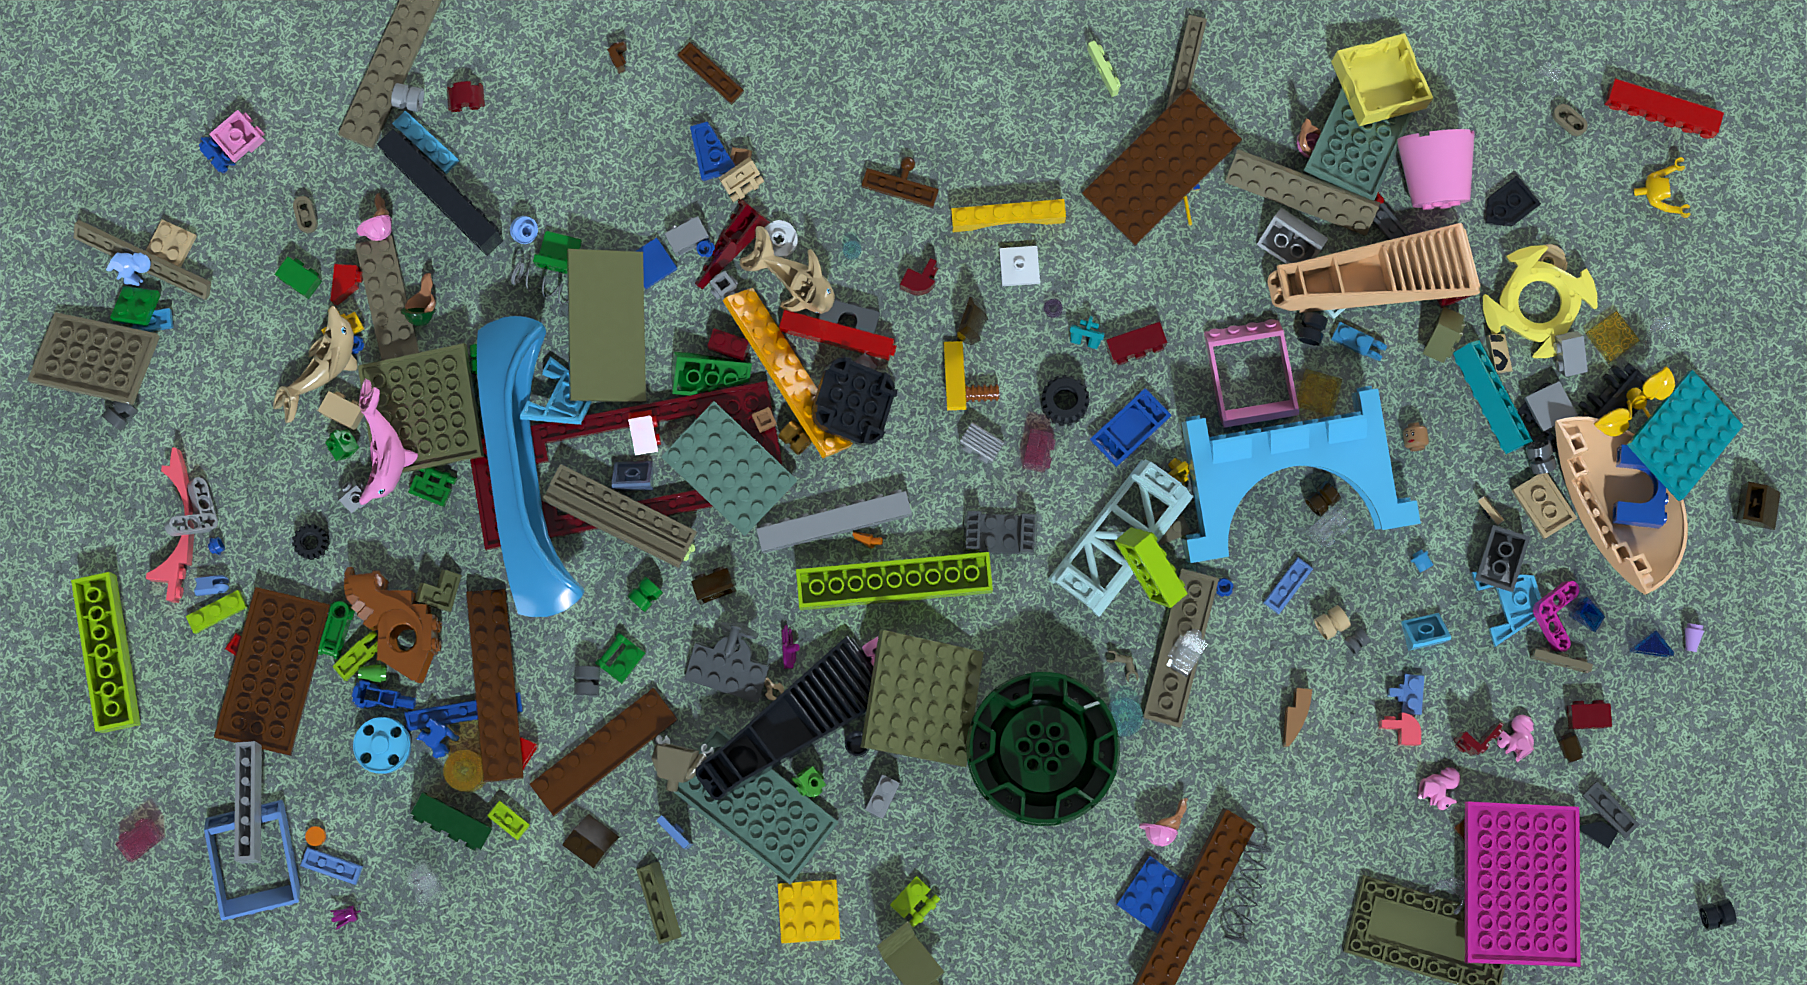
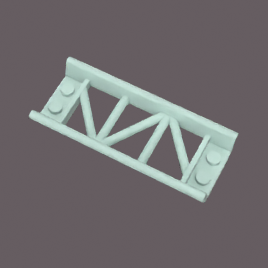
[1048,459,1193,617]

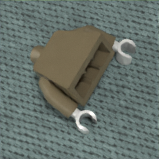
[651,735,714,792]

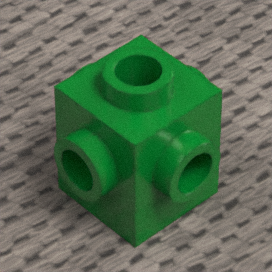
[325,429,359,462]

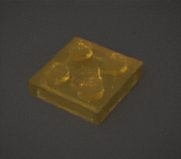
[1297,369,1343,416]

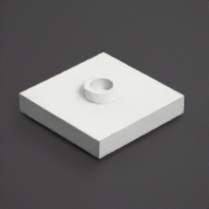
[999,246,1040,286]

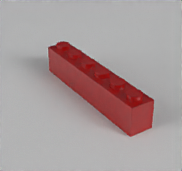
[1604,78,1724,139]

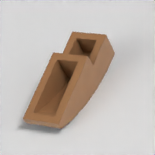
[1283,688,1312,747]

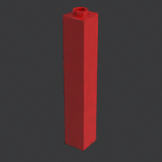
[779,310,897,361]

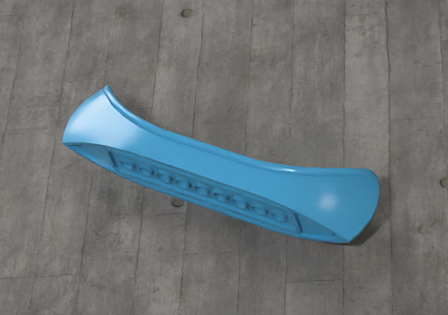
[477,316,584,617]

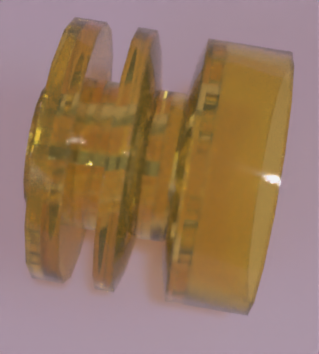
[443,750,487,792]

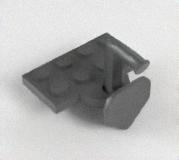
[684,622,770,703]

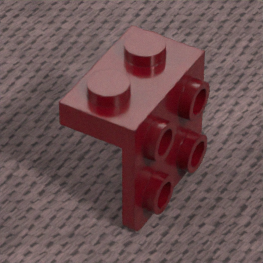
[1453,722,1504,756]

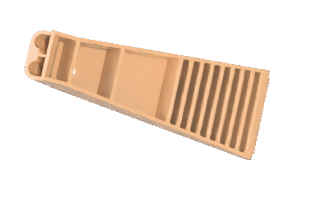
[1268,223,1480,313]

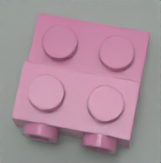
[209,110,265,163]

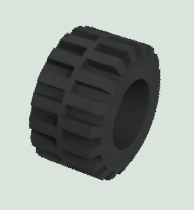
[1041,375,1090,426]

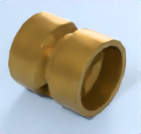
[778,419,812,455]

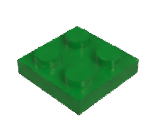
[110,286,161,326]

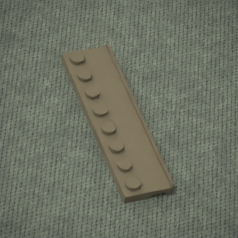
[542,464,698,568]

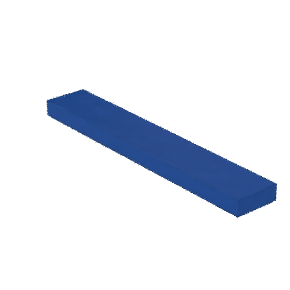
[405,692,523,732]

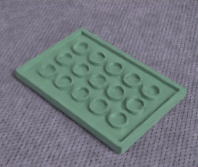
[1304,88,1414,201]
[661,402,798,536]

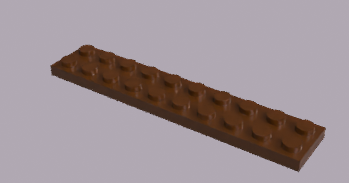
[466,589,524,783]
[1132,808,1256,985]

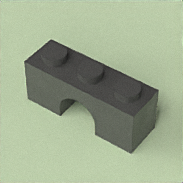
[819,297,880,334]

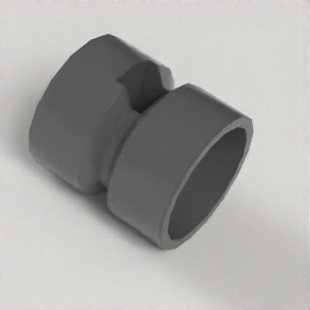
[101,401,138,431]
[1526,440,1557,474]
[574,666,600,696]

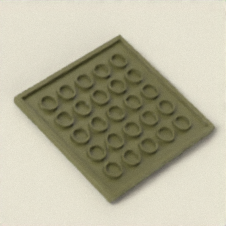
[358,343,484,473]
[861,630,984,767]

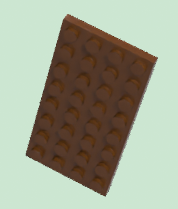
[1082,88,1242,246]
[214,587,330,756]

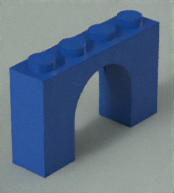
[1612,444,1669,529]

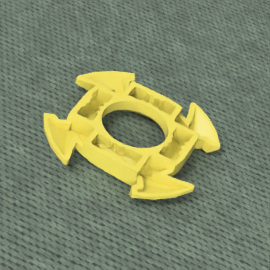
[1482,245,1598,359]

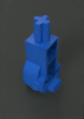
[352,679,416,709]

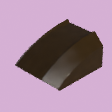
[957,297,988,345]

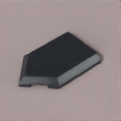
[1485,175,1541,227]

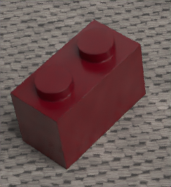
[707,328,751,361]
[1567,700,1612,730]

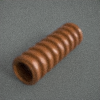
[965,384,999,402]

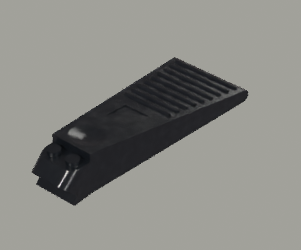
[695,635,873,800]

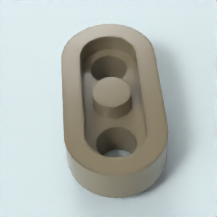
[1553,104,1588,136]
[293,196,318,234]

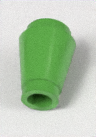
[358,664,386,683]

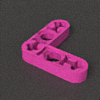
[1533,581,1579,652]

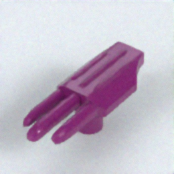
[782,625,800,669]

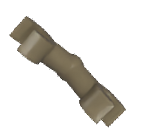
[1106,650,1139,683]

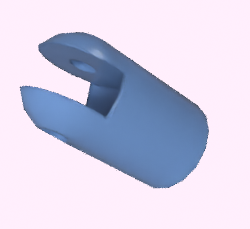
[194,575,229,596]

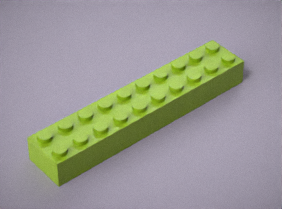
[796,552,993,610]

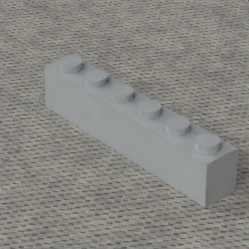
[234,741,262,864]

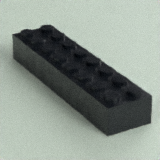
[377,129,503,256]

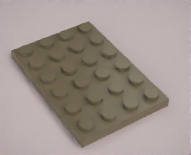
[27,312,160,405]

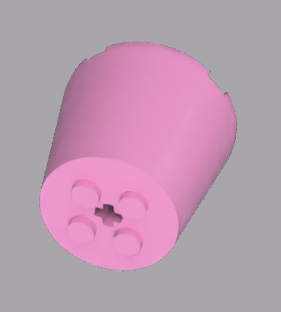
[1397,129,1475,210]

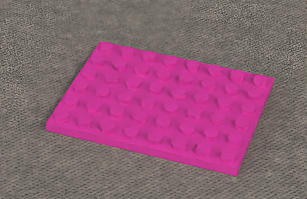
[1465,802,1581,967]

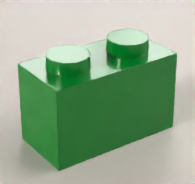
[274,257,322,300]

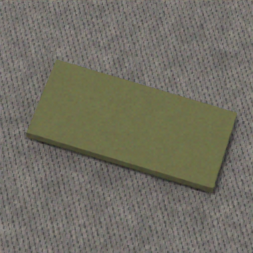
[567,249,646,402]
[1343,875,1506,985]

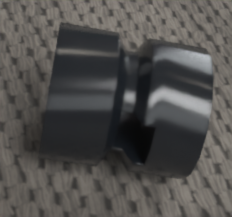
[1297,312,1328,346]
[845,731,870,758]
[1699,899,1737,931]

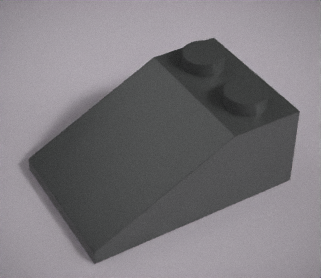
[1475,525,1530,593]

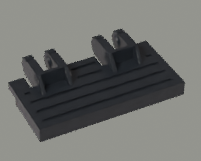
[1578,363,1648,422]

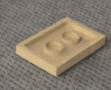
[1512,473,1578,540]

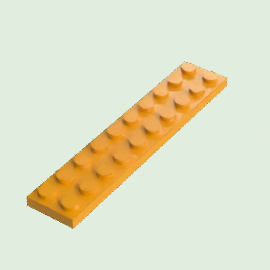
[723,287,853,459]

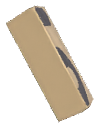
[1486,334,1512,374]

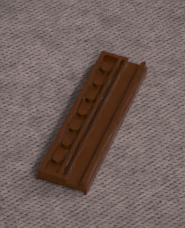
[529,688,678,817]

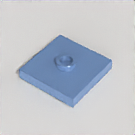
[657,815,693,849]

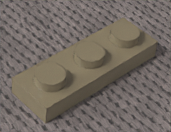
[1530,647,1593,674]

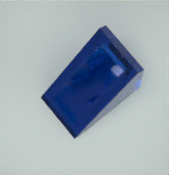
[1569,597,1605,632]
[1630,630,1674,658]

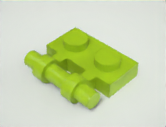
[890,876,941,928]

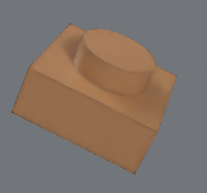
[731,147,752,166]
[752,407,777,433]

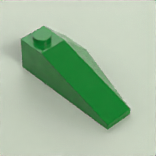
[671,351,752,395]

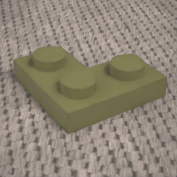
[415,569,462,612]

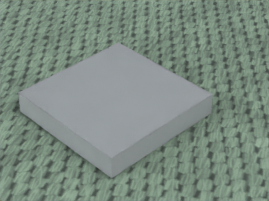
[1524,381,1577,432]

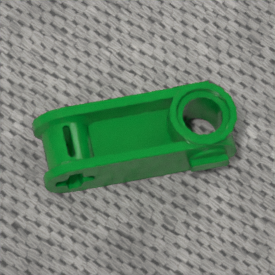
[318,601,355,660]

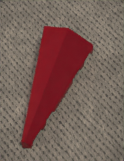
[695,199,770,290]

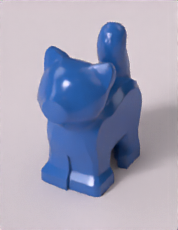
[416,718,460,758]

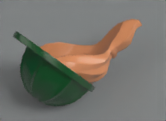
[401,273,436,326]

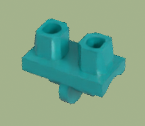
[1070,316,1105,349]

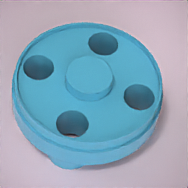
[353,717,411,774]

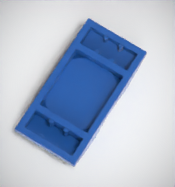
[1090,388,1172,467]

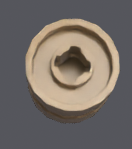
[1314,605,1351,640]

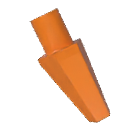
[853,531,883,549]

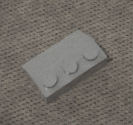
[1256,208,1328,264]

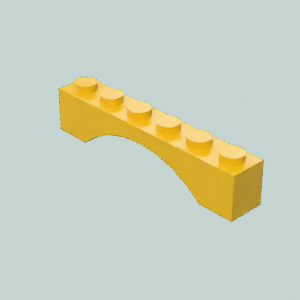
[951,199,1066,232]

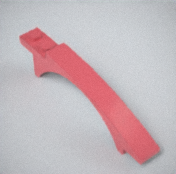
[146,447,194,603]

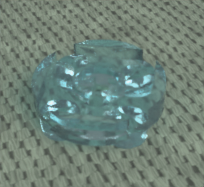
[1108,698,1144,737]

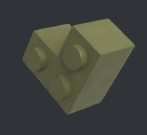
[1423,307,1465,363]

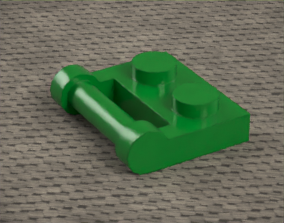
[595,632,646,684]

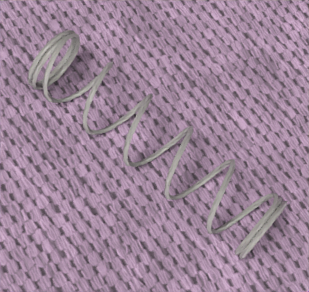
[511,262,568,305]

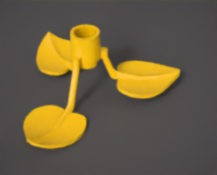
[1594,366,1675,437]

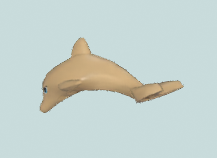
[740,226,835,314]
[273,306,358,423]

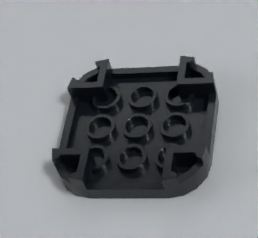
[811,357,898,446]

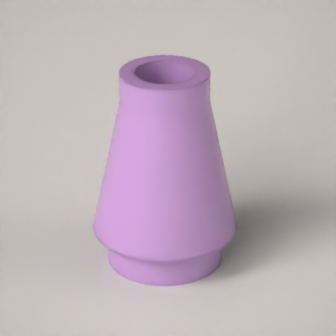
[1684,623,1704,652]

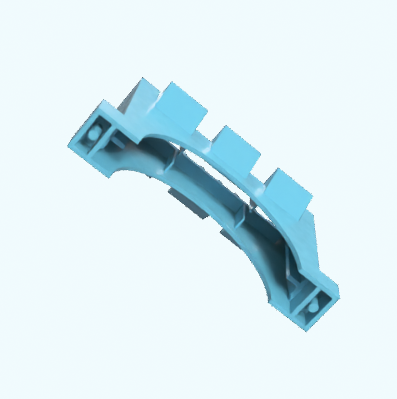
[1181,386,1421,563]

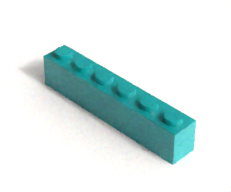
[1453,340,1533,454]

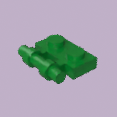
[408,467,457,507]

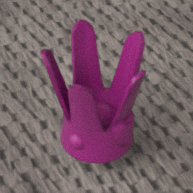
[330,905,361,930]

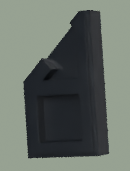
[1580,821,1618,849]

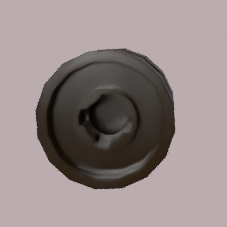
[1304,481,1341,517]

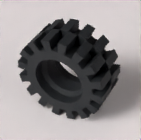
[292,524,330,560]

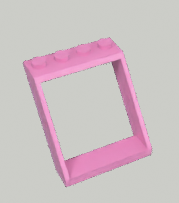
[1204,319,1299,427]

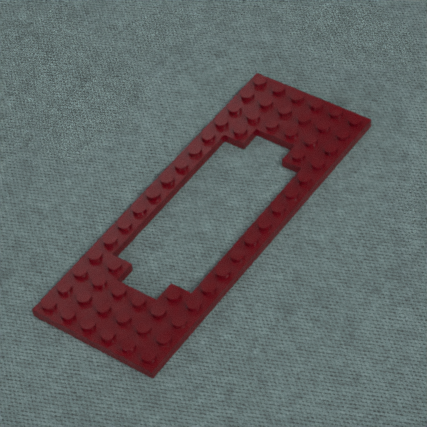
[470,381,788,551]

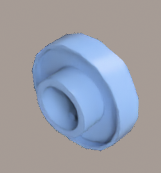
[510,216,538,244]

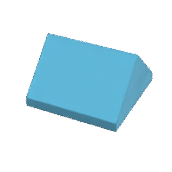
[1401,613,1451,651]

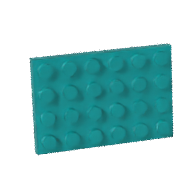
[1627,370,1744,501]

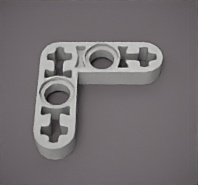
[164,477,218,536]

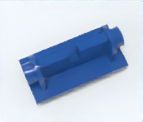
[199,137,236,173]

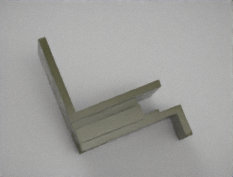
[877,921,945,985]

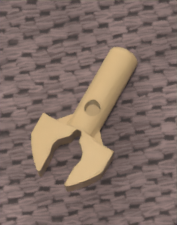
[764,677,784,701]

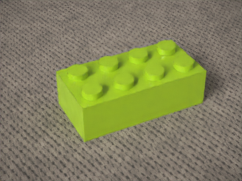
[1114,527,1188,608]

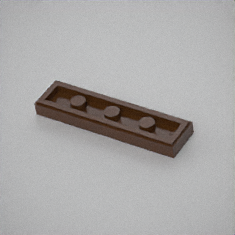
[677,42,744,105]

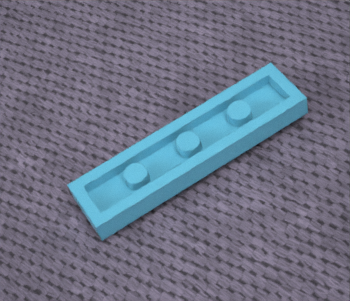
[392,111,459,174]

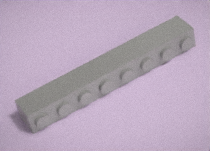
[757,490,912,554]

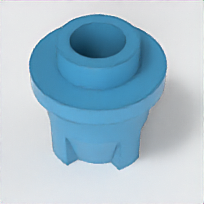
[1410,549,1433,573]

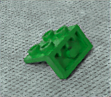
[533,231,582,274]

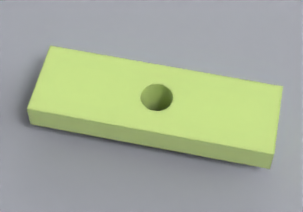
[1087,41,1121,97]

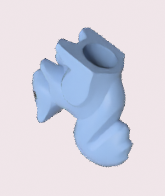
[106,252,151,286]

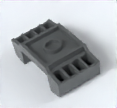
[963,511,1038,555]

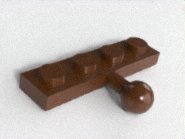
[861,157,939,208]

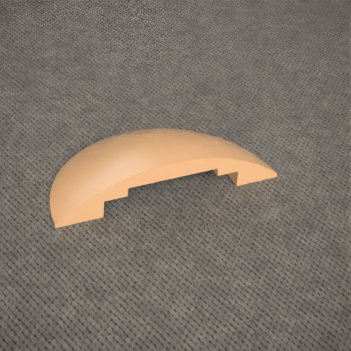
[1555,417,1688,595]

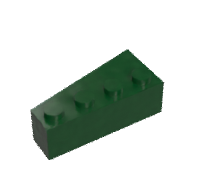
[410,790,492,851]

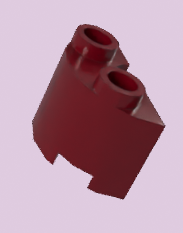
[447,81,485,112]

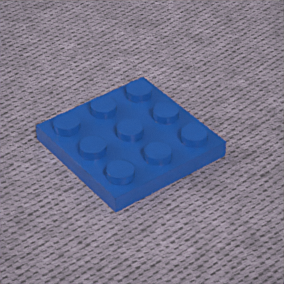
[1116,856,1185,934]

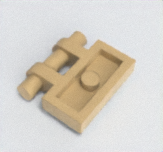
[719,157,764,203]

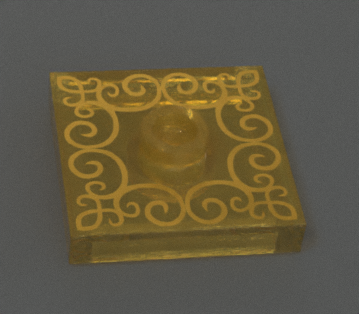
[1585,310,1640,364]

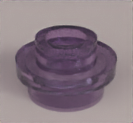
[1044,299,1063,318]

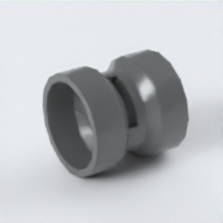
[1344,627,1371,654]

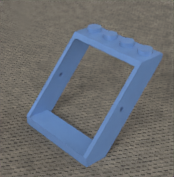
[204,800,300,921]

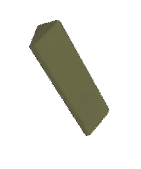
[636,862,682,945]

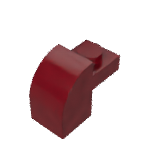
[900,258,939,296]

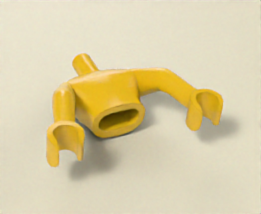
[1634,157,1691,218]

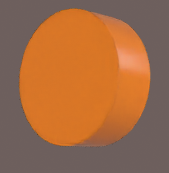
[305,826,326,846]

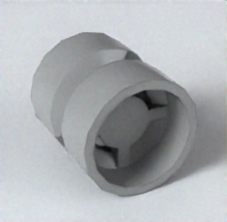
[391,83,424,112]

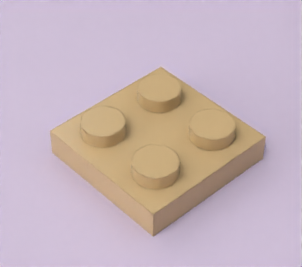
[145,219,197,267]

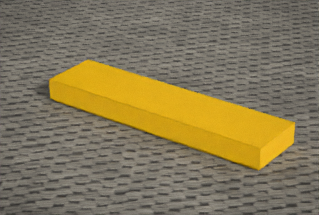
[944,341,966,411]

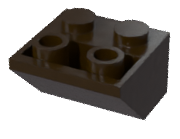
[1735,481,1781,530]

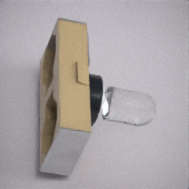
[1473,496,1504,525]

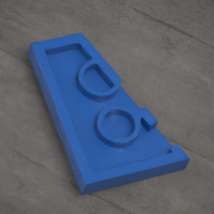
[690,122,735,181]

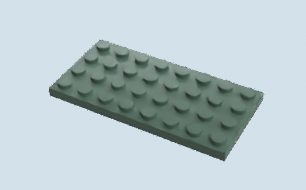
[674,725,839,885]

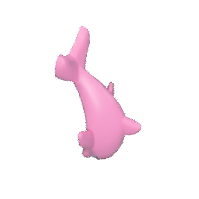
[359,378,418,505]

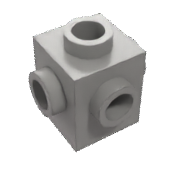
[710,271,738,302]
[337,479,366,513]

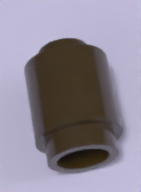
[1558,732,1583,763]

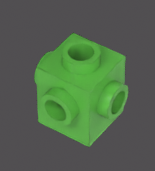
[792,766,826,797]

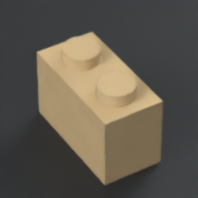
[318,391,364,431]

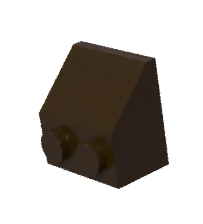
[691,566,736,605]
[562,814,620,869]

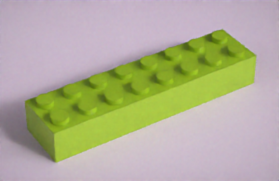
[71,572,141,733]

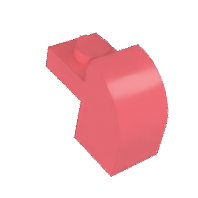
[1379,713,1421,746]

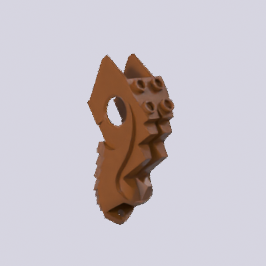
[344,567,442,683]

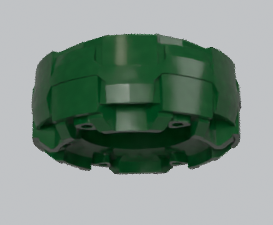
[966,672,1120,826]

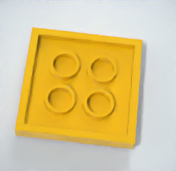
[778,880,841,943]

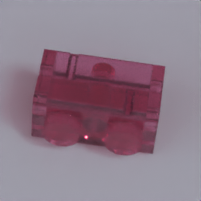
[1022,429,1056,473]
[115,818,165,862]

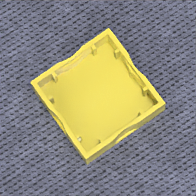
[1331,33,1433,126]

